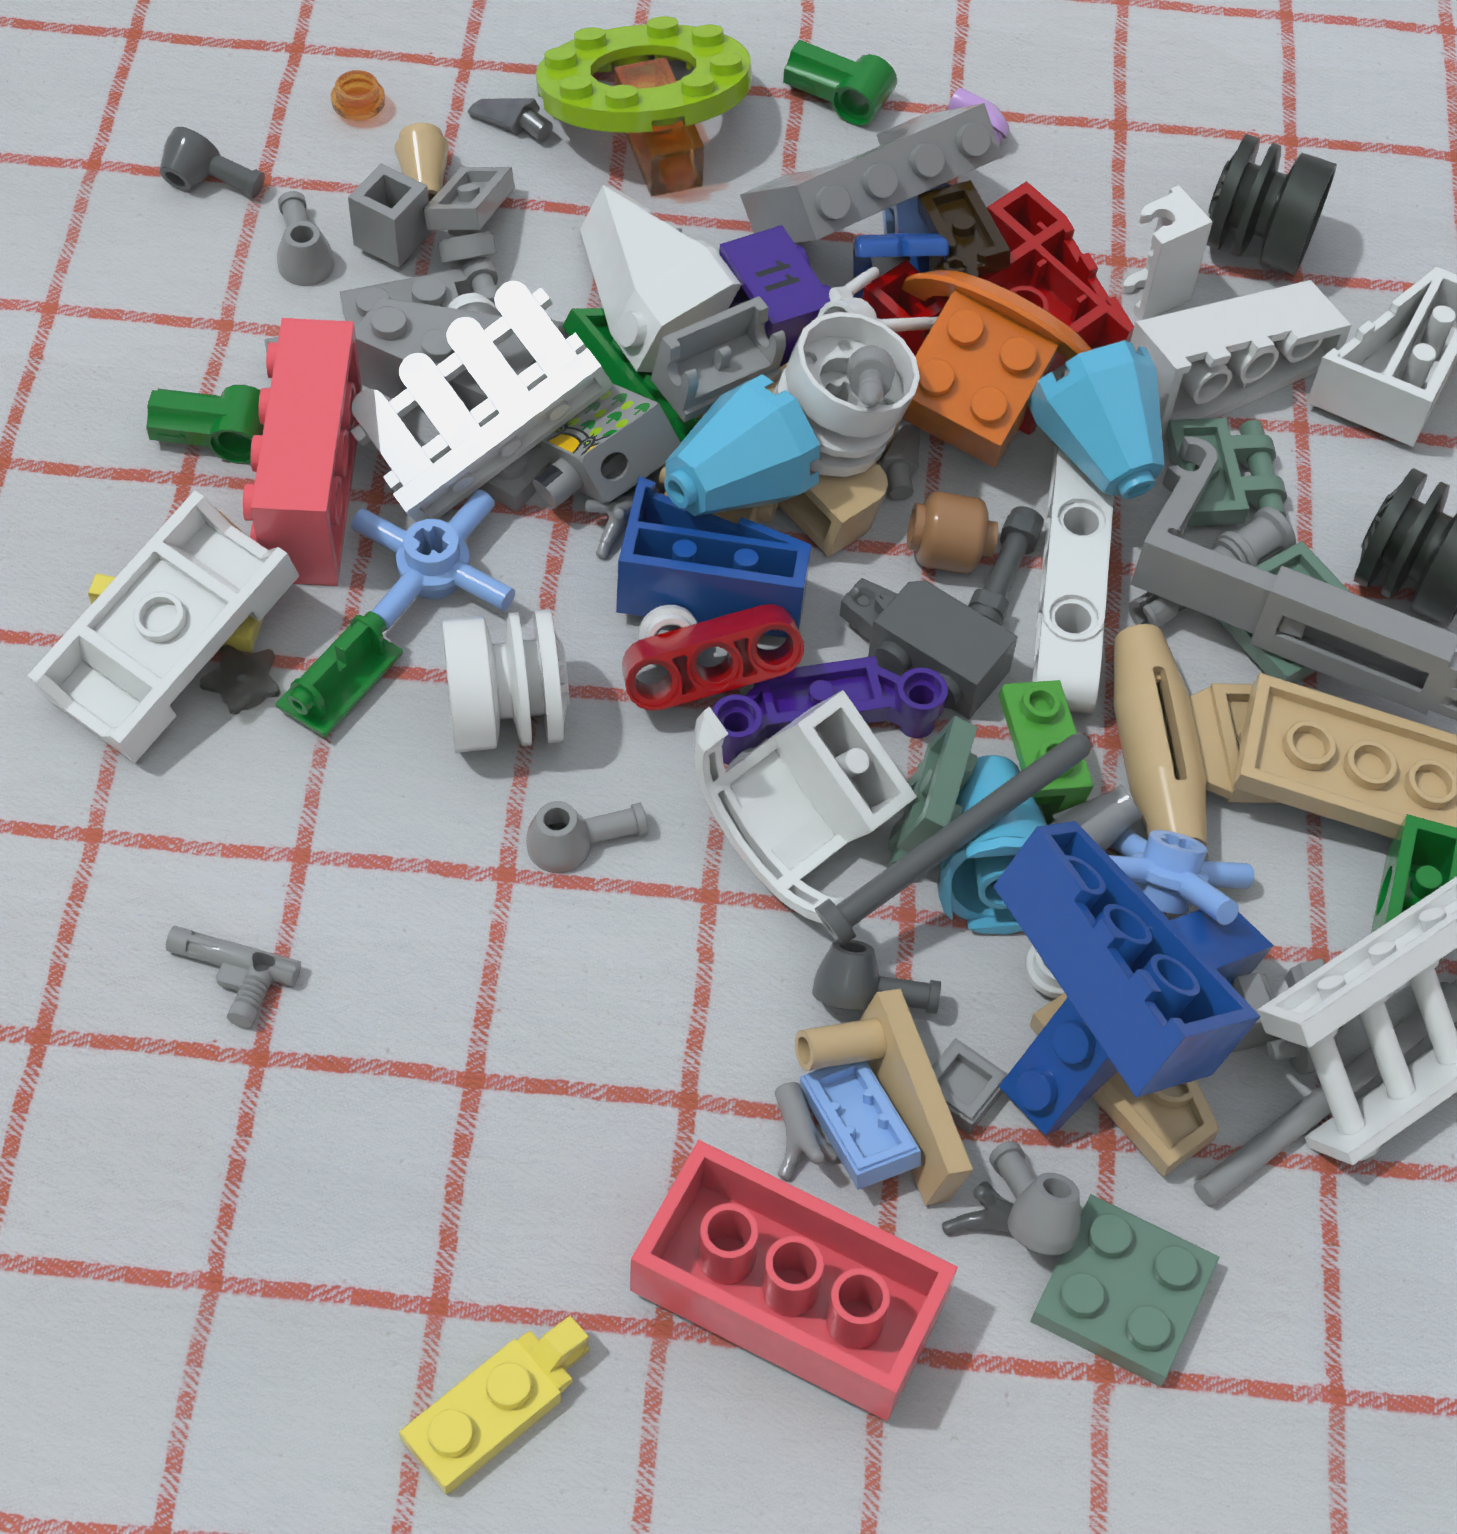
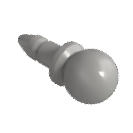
[846,345,895,407]

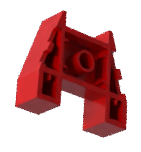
[862,181,1134,435]

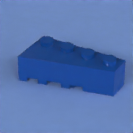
[993,821,1261,1098]

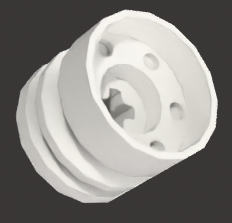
[773,312,920,477]
[442,609,570,753]

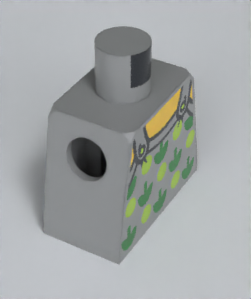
[533,384,681,508]

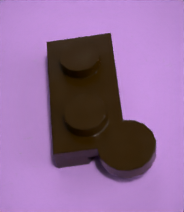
[918,180,1010,297]

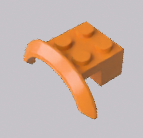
[901,270,1092,469]

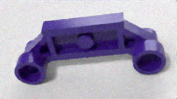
[712,656,948,765]

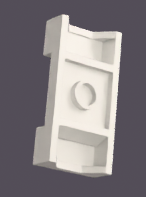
[27,490,299,763]

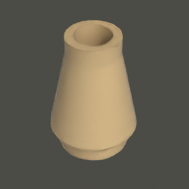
[394,122,449,202]

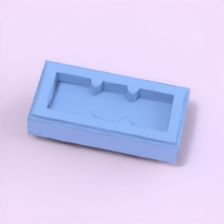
[800,1061,921,1190]

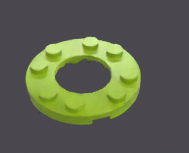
[536,16,752,133]

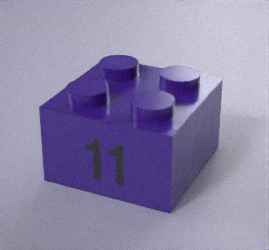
[719,225,831,368]

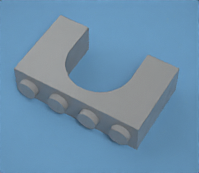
[740,103,1003,243]

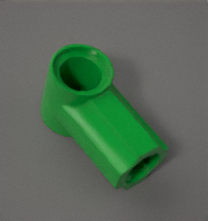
[783,40,897,126]
[146,385,264,464]

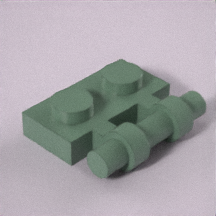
[1165,417,1287,527]
[888,716,978,867]

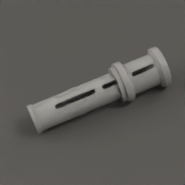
[1128,506,1296,628]

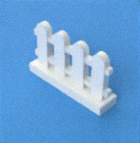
[351,281,615,522]

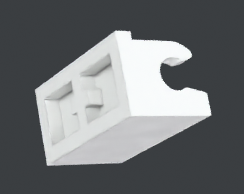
[1122,185,1213,320]

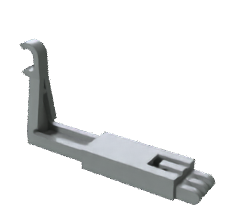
[1130,436,1457,721]

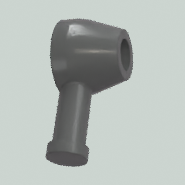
[159,127,265,198]
[812,940,941,1014]

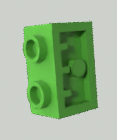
[999,680,1094,825]

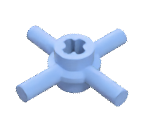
[351,490,515,631]
[1108,828,1254,925]

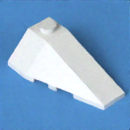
[580,185,742,372]

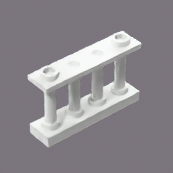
[1257,876,1457,1165]

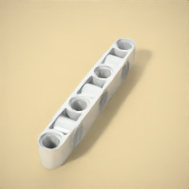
[1032,370,1114,714]

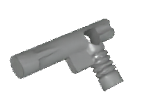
[166,926,301,1028]

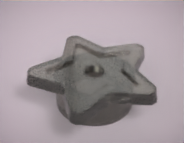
[199,645,281,715]

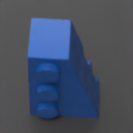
[616,476,811,638]

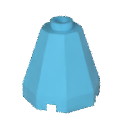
[1027,340,1165,499]
[664,374,820,516]

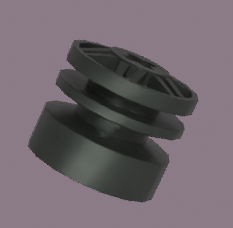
[1206,134,1337,275]
[1353,468,1457,627]

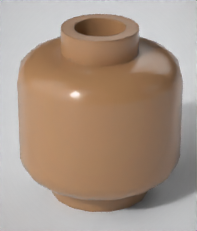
[907,491,998,574]

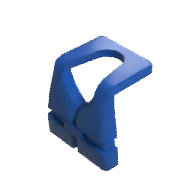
[853,233,949,299]

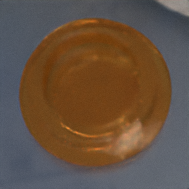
[331,70,385,121]

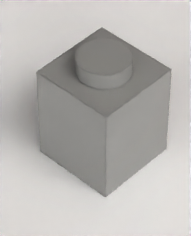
[348,163,431,268]

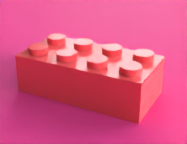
[242,318,362,586]
[630,1139,958,1422]

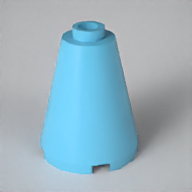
[937,755,1047,935]

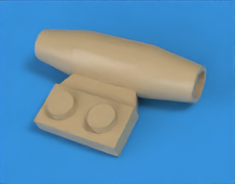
[1113,624,1280,847]

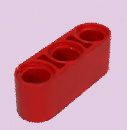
[622,604,804,711]

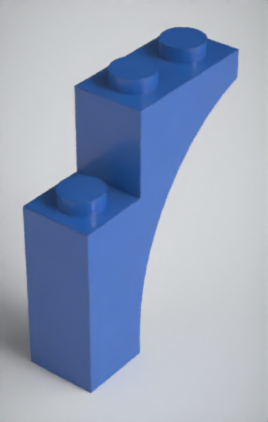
[998,910,1274,1136]

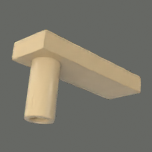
[795,988,973,1206]

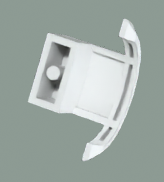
[694,690,917,928]

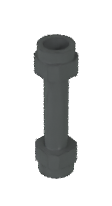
[968,506,1044,626]

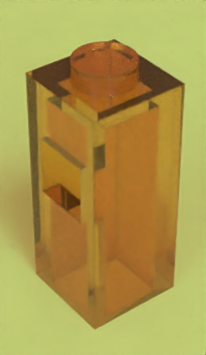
[614,57,704,197]

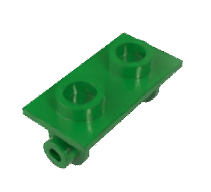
[275,611,403,738]

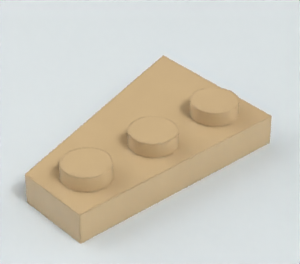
[1030,992,1220,1177]

